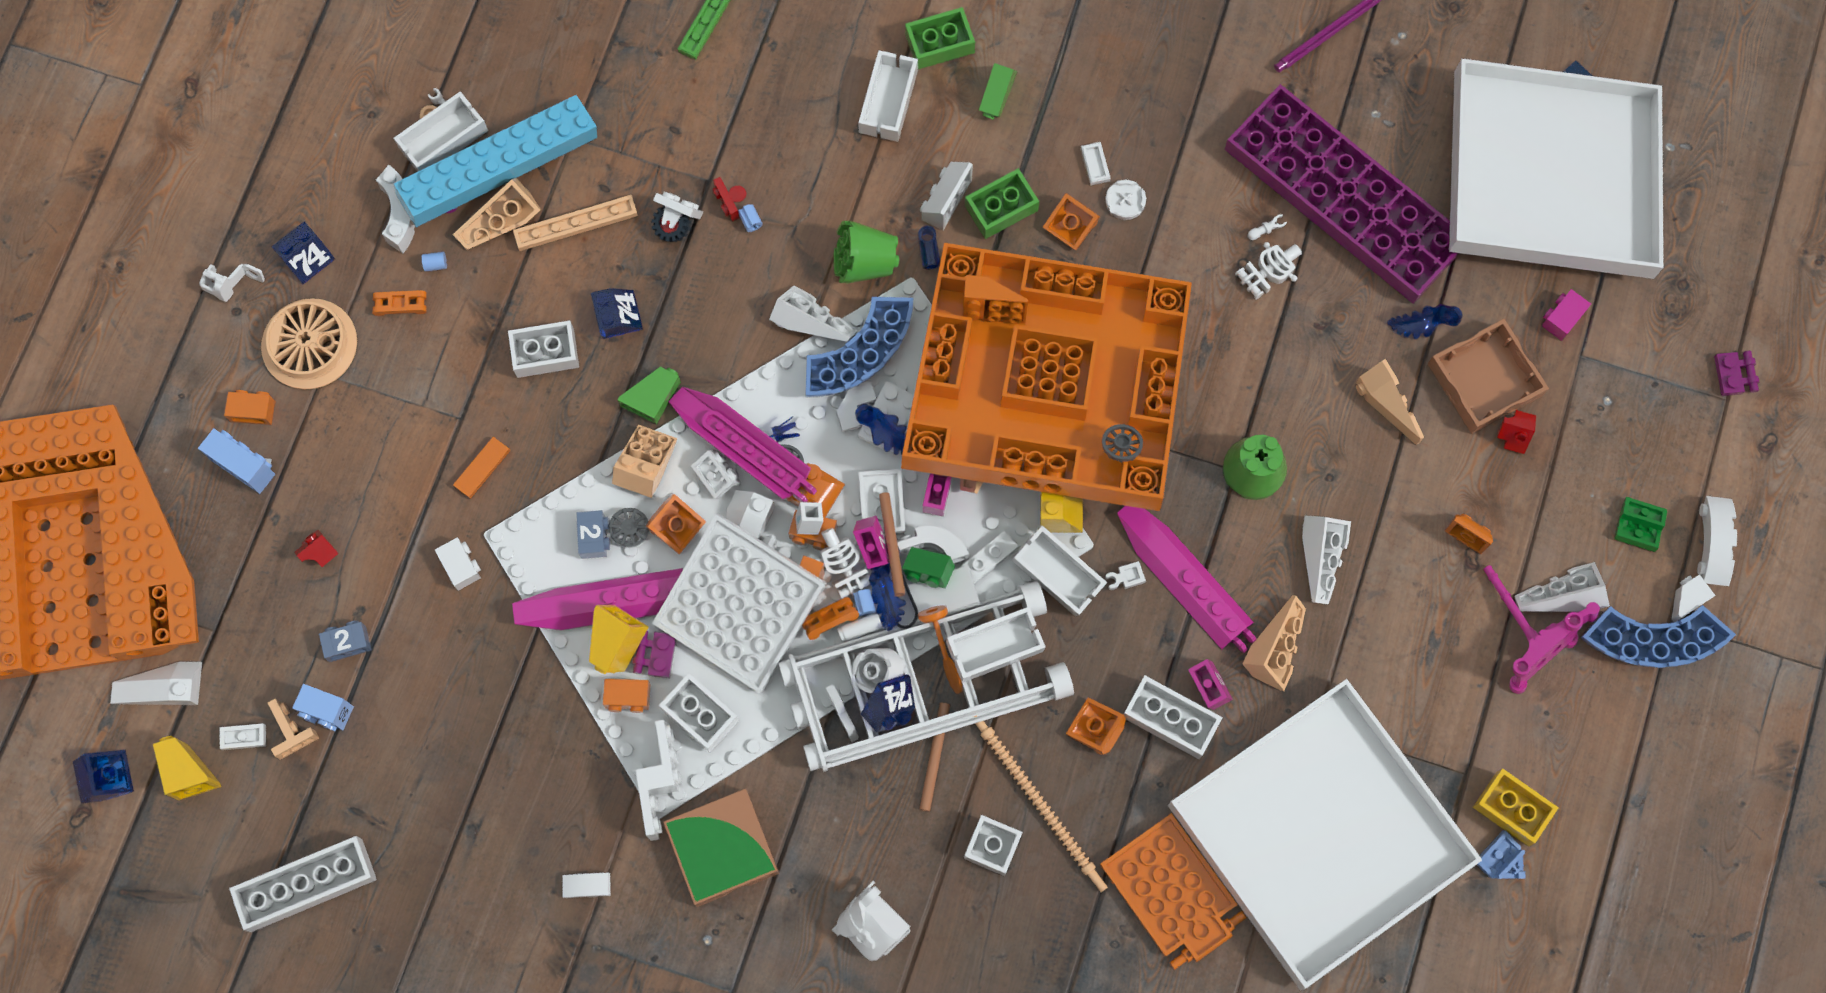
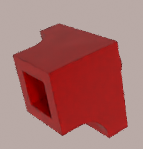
[1497,410,1536,454]
[295,530,339,567]

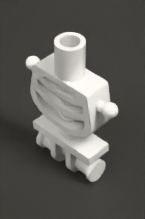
[1235,242,1302,299]
[815,528,873,599]

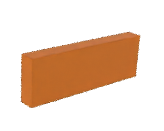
[453,437,511,499]

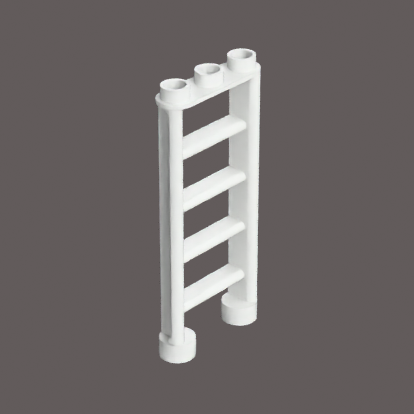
[778,581,1074,772]

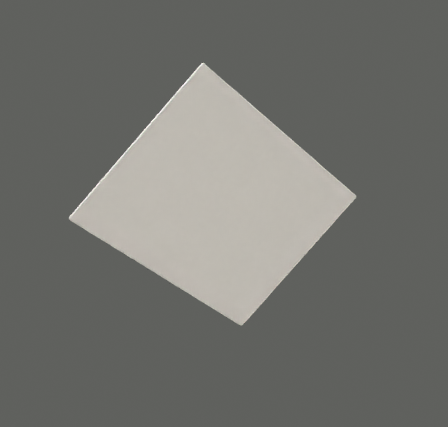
[484,278,1094,819]

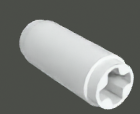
[837,614,883,643]

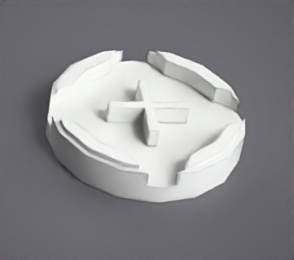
[1105,180,1146,220]

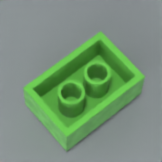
[905,7,975,69]
[965,168,1039,239]

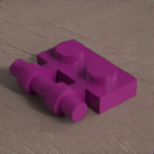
[1714,351,1760,396]
[632,631,676,679]

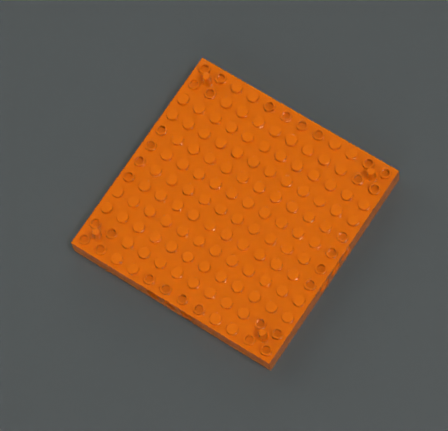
[901,243,1192,511]

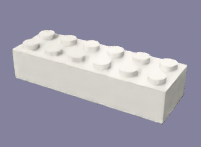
[229,836,377,932]

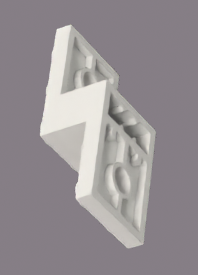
[636,720,682,841]

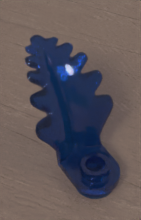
[1387,304,1463,339]
[855,404,907,455]
[869,563,906,631]

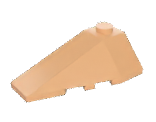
[1356,359,1424,445]
[1243,595,1306,691]

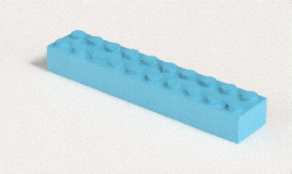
[394,95,597,227]

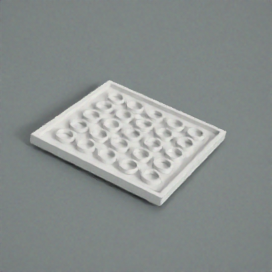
[652,513,827,693]

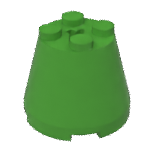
[834,220,899,284]
[1223,435,1287,500]

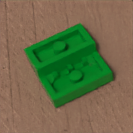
[1614,497,1668,552]

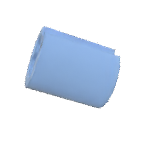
[738,204,762,232]
[422,252,447,272]
[853,589,876,616]

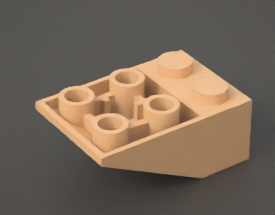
[612,425,677,498]

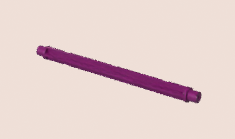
[1274,0,1382,73]

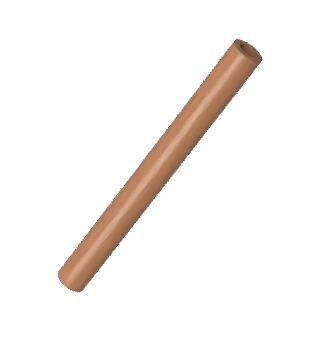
[879,492,905,597]
[919,703,950,812]

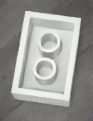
[508,321,579,378]
[659,673,739,753]

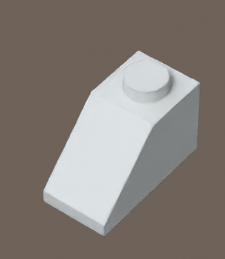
[1672,574,1715,622]

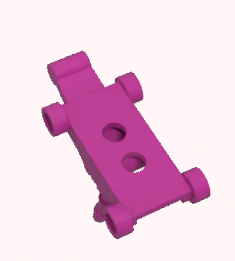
[1483,565,1600,694]

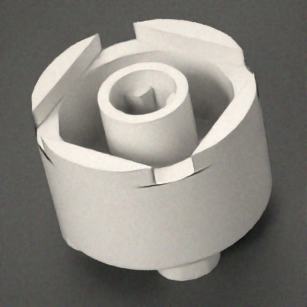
[853,648,905,693]

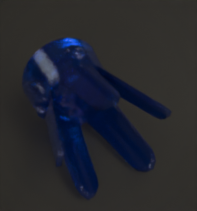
[769,416,800,443]

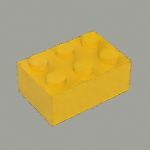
[1473,768,1559,847]

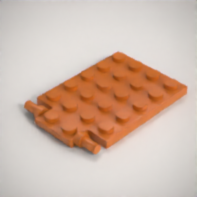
[1100,813,1246,970]

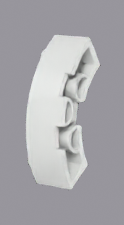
[376,165,415,254]
[1697,496,1737,586]

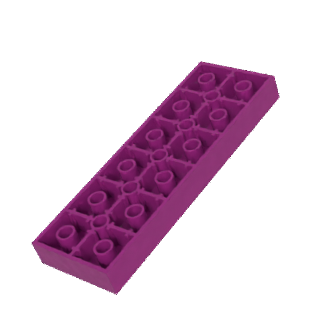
[1224,84,1460,304]

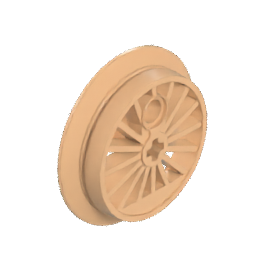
[261,299,357,390]

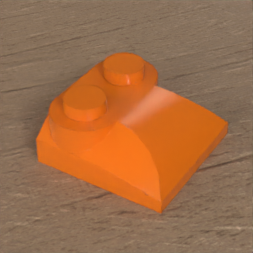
[1043,193,1100,250]
[787,463,845,517]
[645,494,706,554]
[1445,514,1493,554]
[1066,697,1126,755]

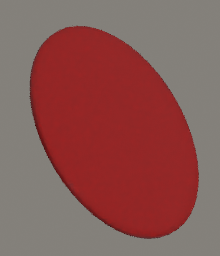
[729,186,746,202]

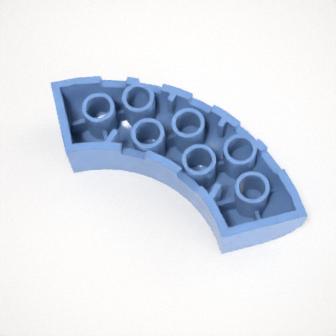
[806,297,914,398]
[1580,605,1736,668]

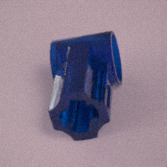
[918,225,940,270]

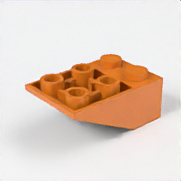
[963,275,1028,324]

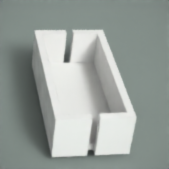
[858,50,918,142]
[394,92,488,172]
[1011,526,1107,616]
[946,607,1045,683]

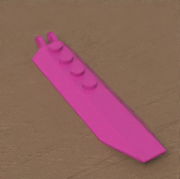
[668,387,817,502]
[1117,506,1256,653]
[512,568,683,630]

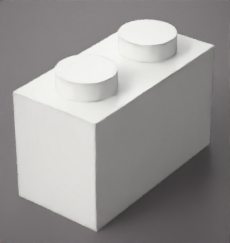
[435,537,481,591]

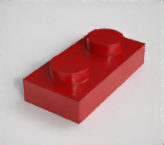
[712,177,739,222]

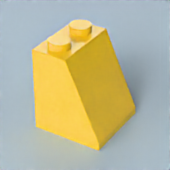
[1040,492,1083,533]
[589,605,649,674]
[153,736,221,800]

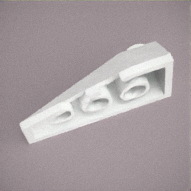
[1514,562,1610,612]

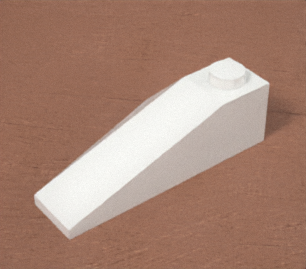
[769,286,857,342]
[726,490,775,540]
[1302,516,1351,604]
[110,662,202,705]

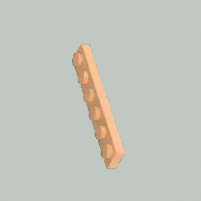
[513,195,638,251]

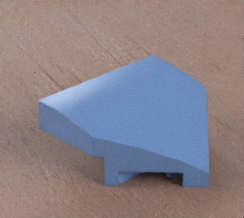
[1476,830,1525,879]

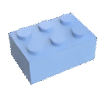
[198,428,275,494]

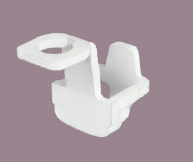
[199,264,265,302]

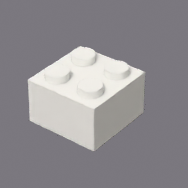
[964,815,1022,876]

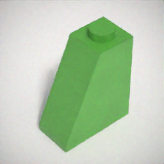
[979,63,1018,119]
[618,367,681,425]

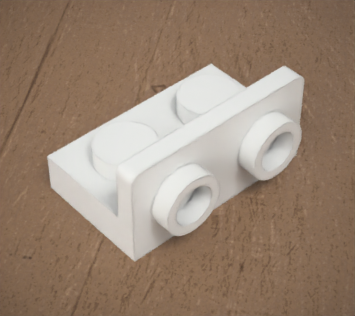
[691,450,741,499]

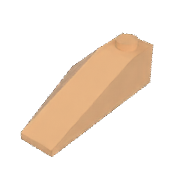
[453,178,541,250]

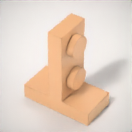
[268,699,319,760]

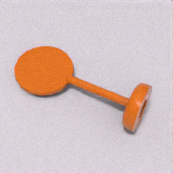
[917,605,963,694]

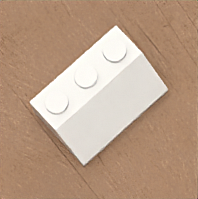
[920,162,973,230]

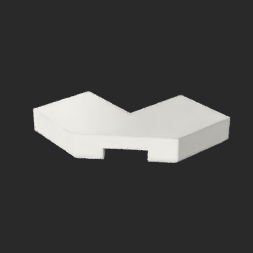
[837,380,876,433]
[826,685,859,742]

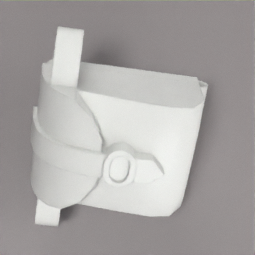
[832,881,910,961]

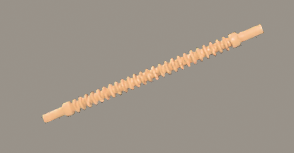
[974,716,1108,892]

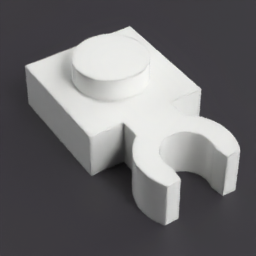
[1105,561,1146,590]

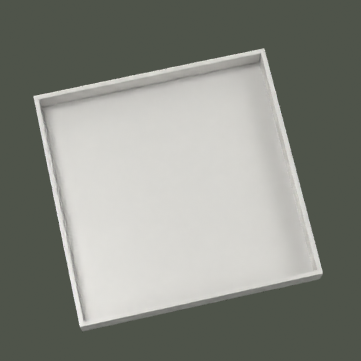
[1449,59,1663,279]
[1168,679,1482,991]

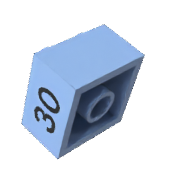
[293,684,354,732]

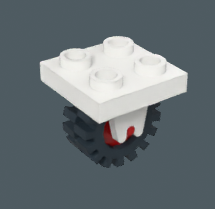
[651,191,703,242]

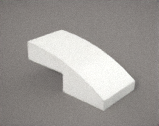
[563,873,610,898]

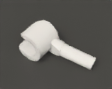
[428,88,446,104]

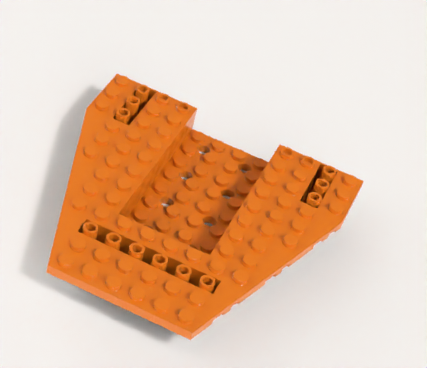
[0,405,199,680]

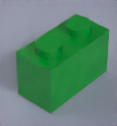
[902,547,955,589]

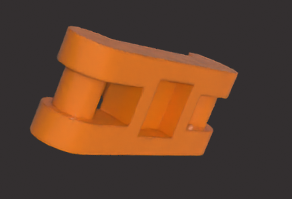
[372,290,427,316]
[802,597,859,640]

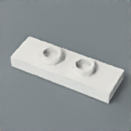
[959,531,1018,584]

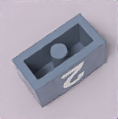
[576,510,610,559]
[319,621,372,662]

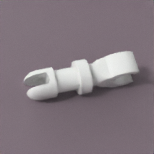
[1248,214,1287,240]

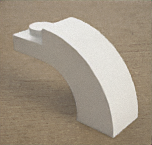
[897,526,969,564]

